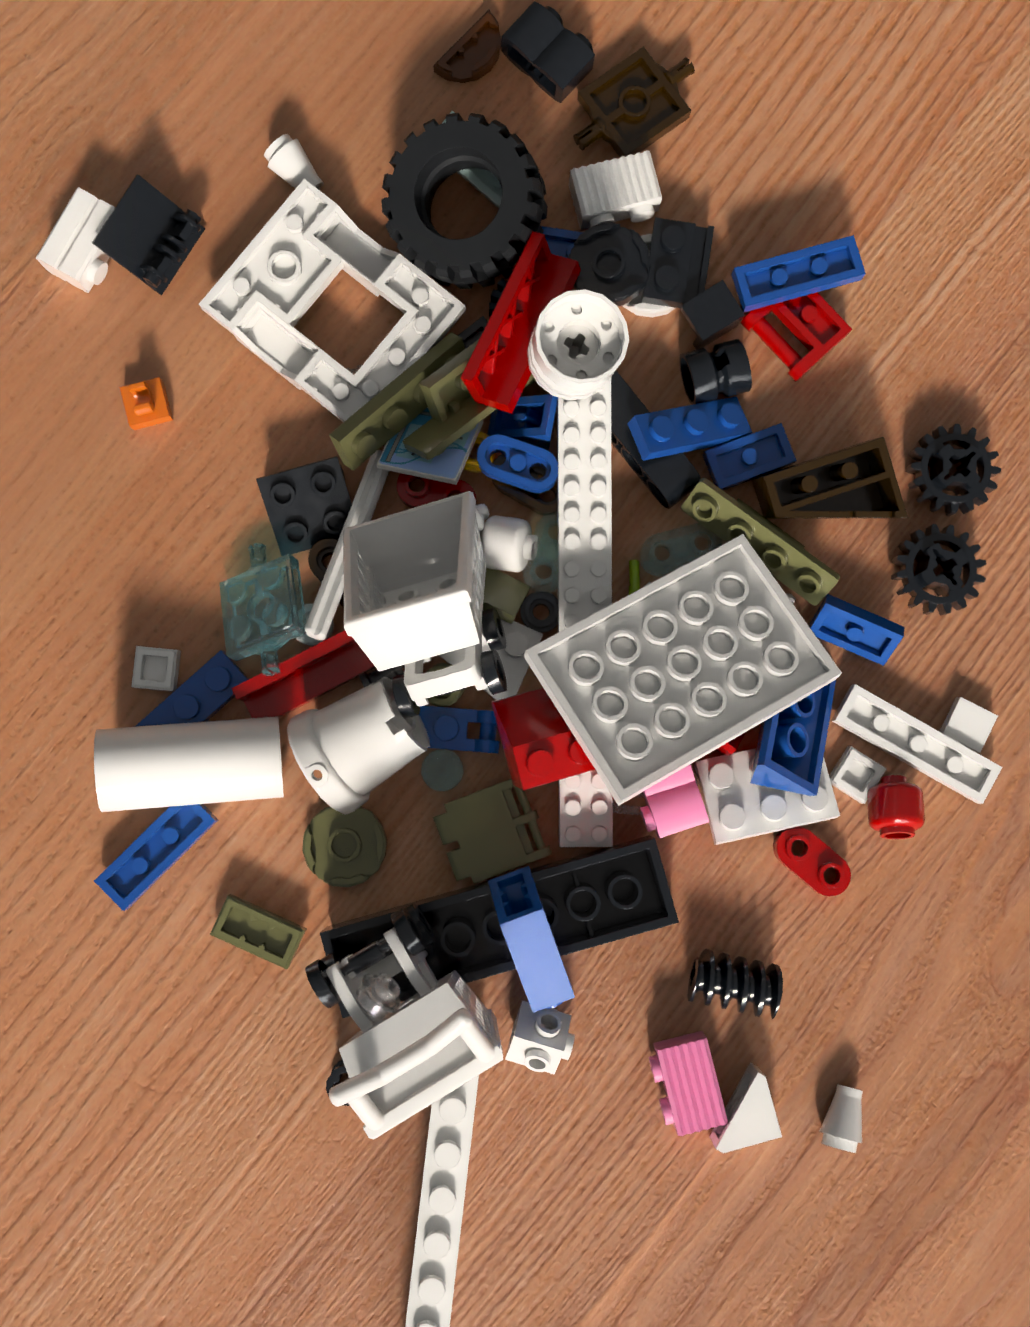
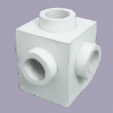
[505,1000,575,1074]

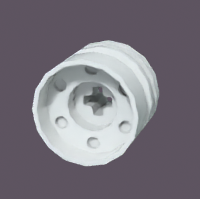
[527,289,629,400]

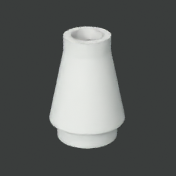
[264,134,324,189]
[819,1084,863,1153]

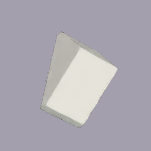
[709,1062,782,1153]

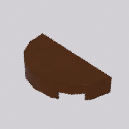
[433,10,501,83]

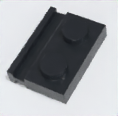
[642,217,714,308]

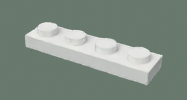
[831,684,1003,804]

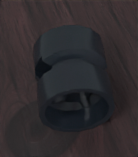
[680,339,752,405]

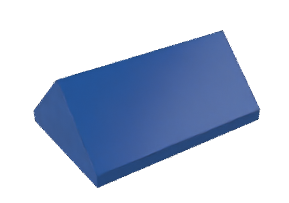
[750,680,836,796]

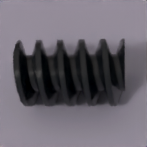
[687,949,783,1019]

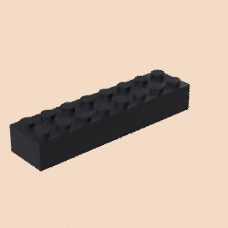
[320,835,679,1018]

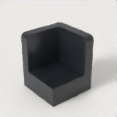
[681,280,745,350]

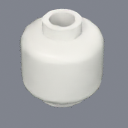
[479,515,539,572]

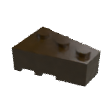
[752,437,908,519]

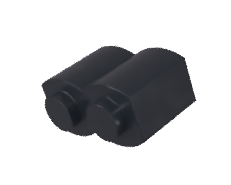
[501,1,595,103]

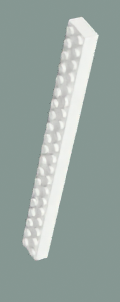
[557,345,613,847]

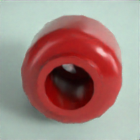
[867,775,925,839]

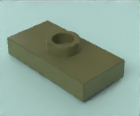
[210,894,307,969]

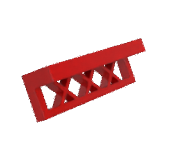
[461,231,581,414]
[231,630,376,718]

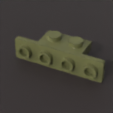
[403,339,535,460]
[681,478,840,606]

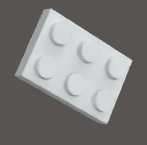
[694,748,840,845]

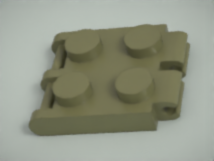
[433,779,552,884]

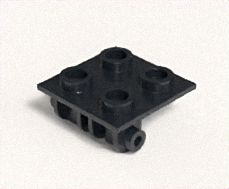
[92,174,205,295]
[256,456,352,557]

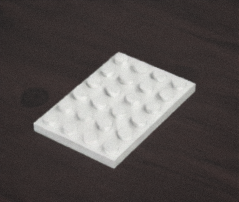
[524,534,842,806]

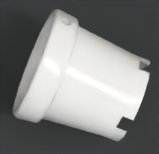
[287,677,430,815]

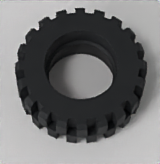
[381,113,548,289]

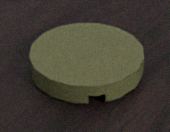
[302,806,387,887]

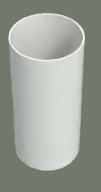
[94,716,284,812]

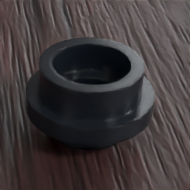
[520,591,558,633]

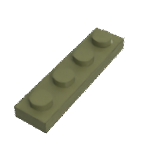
[329,332,466,471]

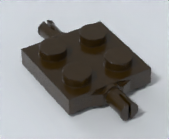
[573,46,695,157]

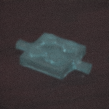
[219,543,306,676]

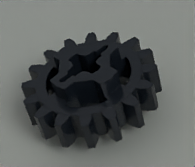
[905,424,1001,516]
[891,524,986,616]

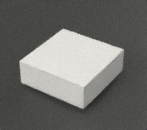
[131,646,181,692]
[939,697,998,753]
[829,746,886,804]

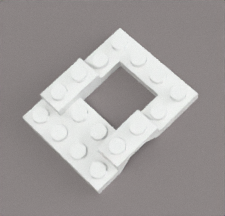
[199,178,466,422]

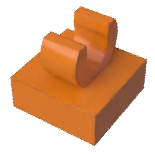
[119,377,173,430]

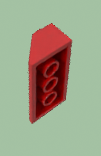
[491,687,595,790]

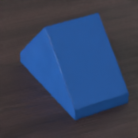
[487,394,558,451]

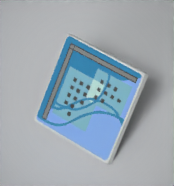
[377,407,483,485]

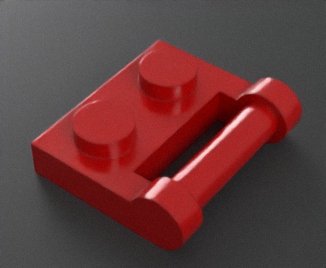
[740,292,852,382]

